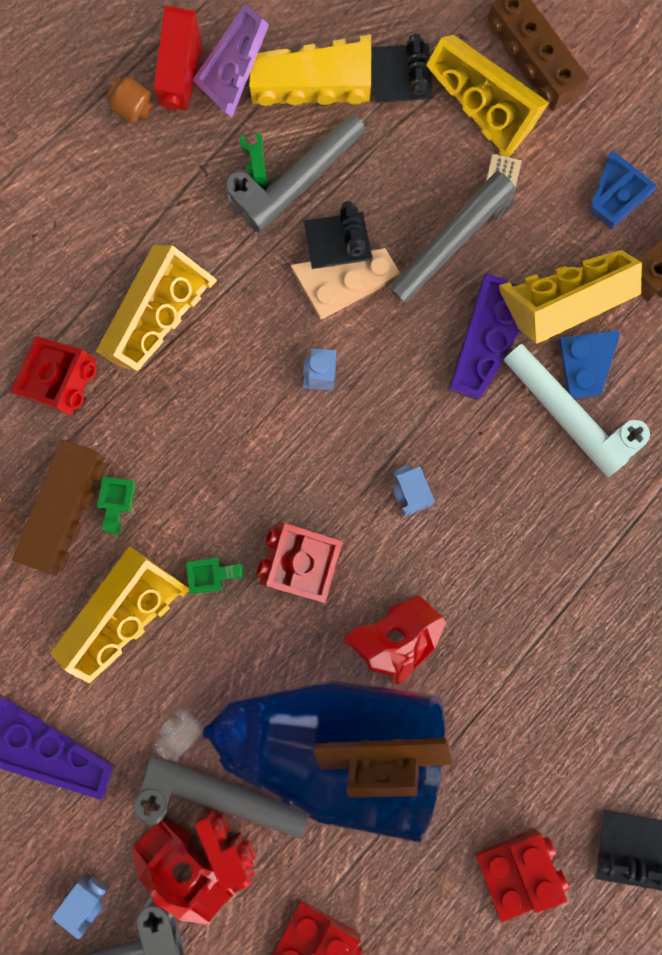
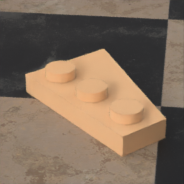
[291,248,400,320]

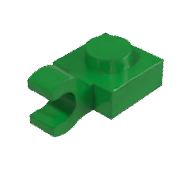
[240,132,268,190]
[97,476,136,535]
[186,558,246,595]

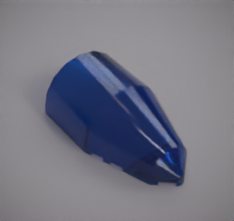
[203,681,446,843]

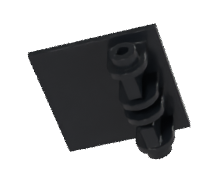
[371,34,434,103]
[304,201,373,269]
[596,810,662,891]

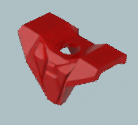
[343,595,446,685]
[131,817,236,925]

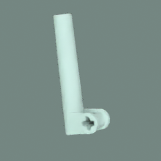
[504,344,650,478]

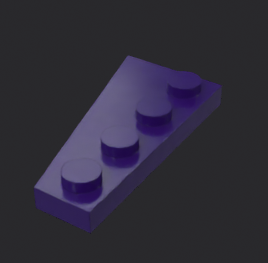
[448,273,520,400]
[0,695,115,800]

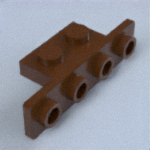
[314,737,452,798]

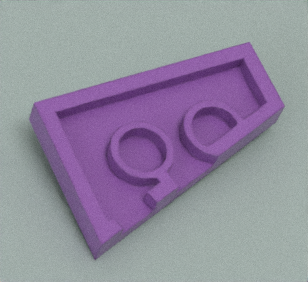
[193,4,269,117]

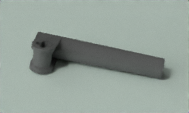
[226,113,366,233]
[388,170,516,304]
[134,755,309,839]
[84,897,184,955]

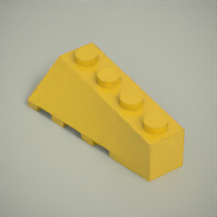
[250,34,371,106]
[426,35,549,157]
[96,245,217,371]
[499,250,642,344]
[50,546,189,684]

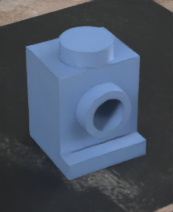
[303,348,337,391]
[392,465,435,517]
[52,875,107,940]

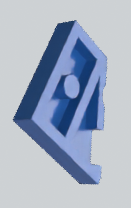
[589,150,656,230]
[558,330,620,400]

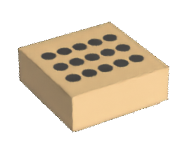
[485,154,522,188]

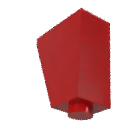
[154,5,203,111]

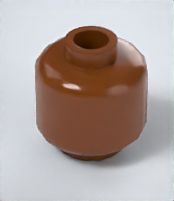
[106,76,154,124]

